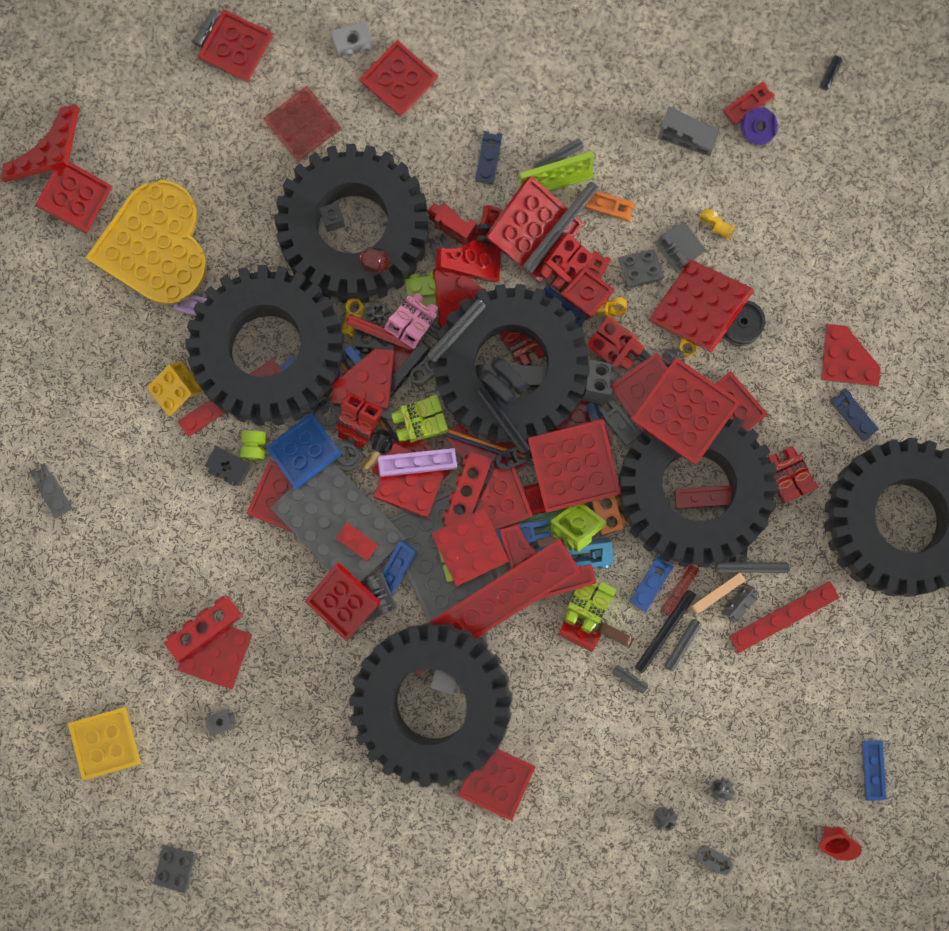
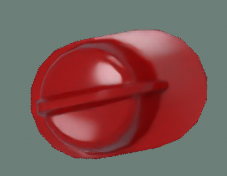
[818,825,862,861]

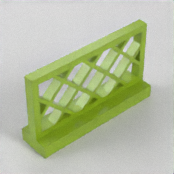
[517,151,594,192]

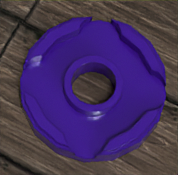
[741,107,778,145]

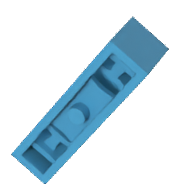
[533,538,614,569]

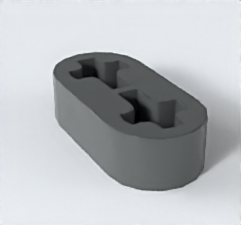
[697,846,733,875]

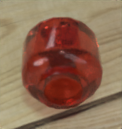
[360,247,390,274]

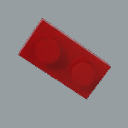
[336,523,379,561]
[558,621,601,652]

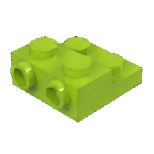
[405,271,439,315]
[550,504,606,552]

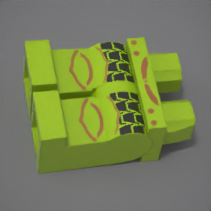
[391,394,448,443]
[564,579,617,634]

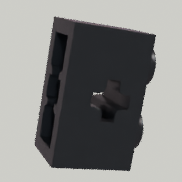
[205,446,252,486]

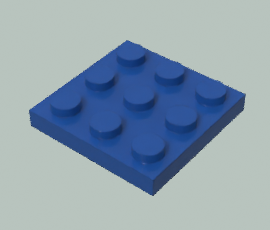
[265,413,342,489]

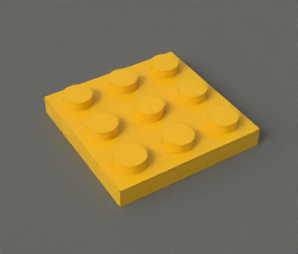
[68,707,141,781]

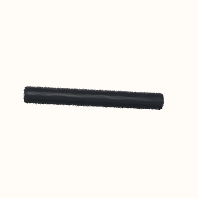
[635,590,696,673]

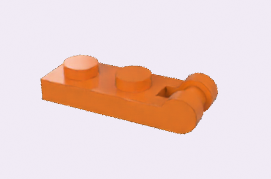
[583,191,635,222]

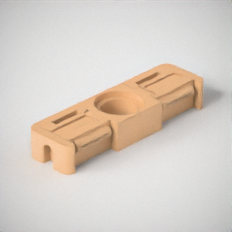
[690,573,746,615]

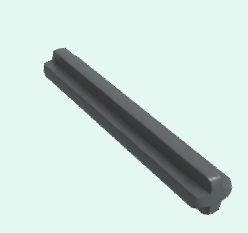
[427,299,485,362]
[715,562,789,573]

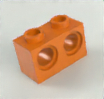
[590,495,626,536]

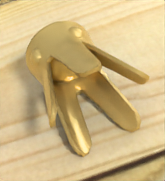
[358,449,383,477]

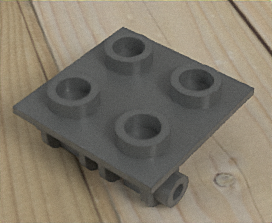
[654,221,706,272]
[618,249,665,289]
[361,572,397,622]
[153,845,197,894]

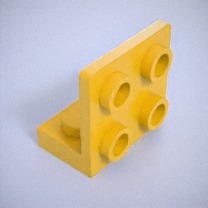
[147,361,203,416]

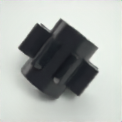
[370,429,395,453]

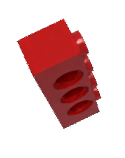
[442,451,492,526]
[164,596,244,663]

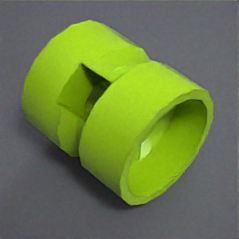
[240,430,266,461]

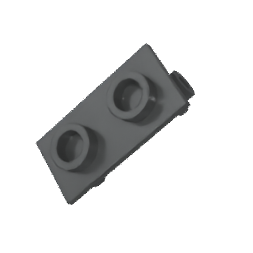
[721,584,759,623]

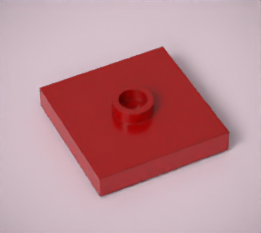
[561,268,615,319]

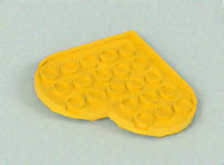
[86,180,207,304]

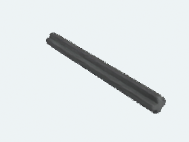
[523,182,598,273]

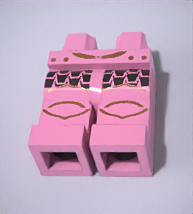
[384,293,438,349]

